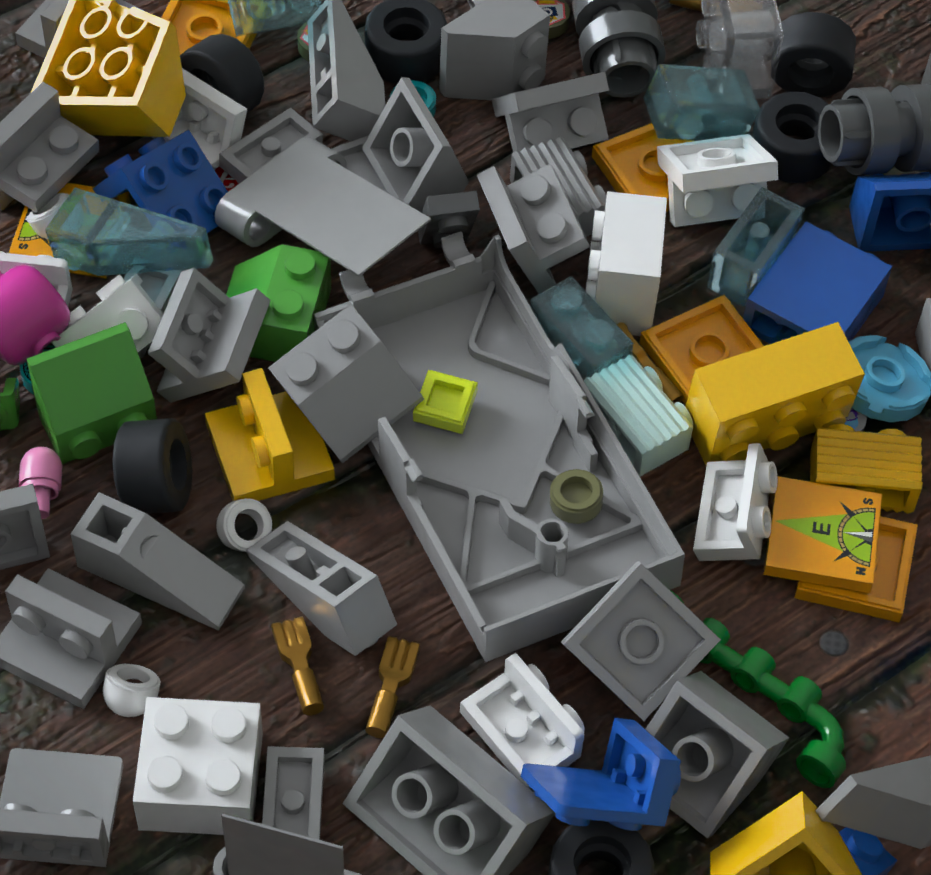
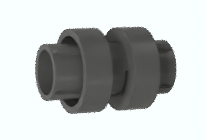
[572,0,666,97]
[818,83,931,175]

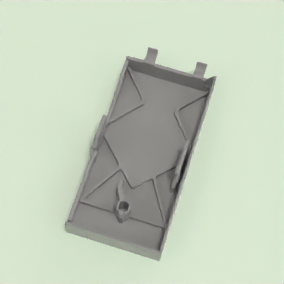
[314,231,685,662]

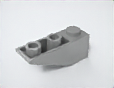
[71,492,245,631]

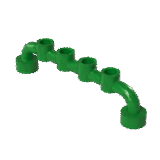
[671,591,846,788]

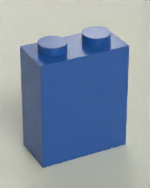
[743,222,892,344]

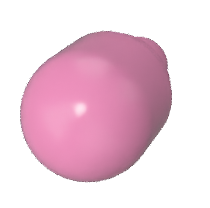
[19,447,62,519]

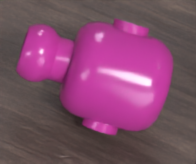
[0,264,71,365]

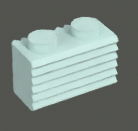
[584,354,693,476]

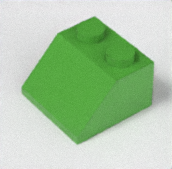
[226,244,331,362]
[27,322,157,464]

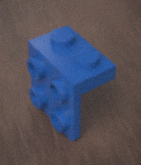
[92,129,228,253]
[521,718,681,831]

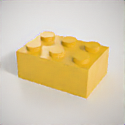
[685,322,865,466]

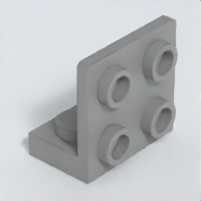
[0,748,123,867]

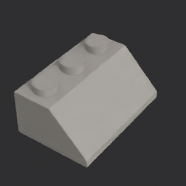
[343,705,555,875]

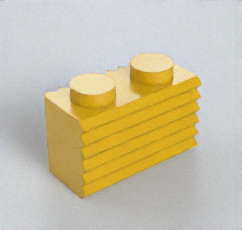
[810,424,923,514]

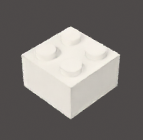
[584,191,667,336]
[133,697,263,835]

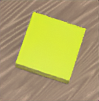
[413,369,478,434]

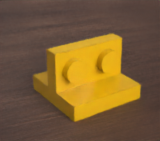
[205,368,335,501]

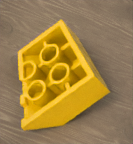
[31,0,186,137]

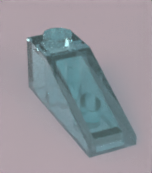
[45,187,214,276]

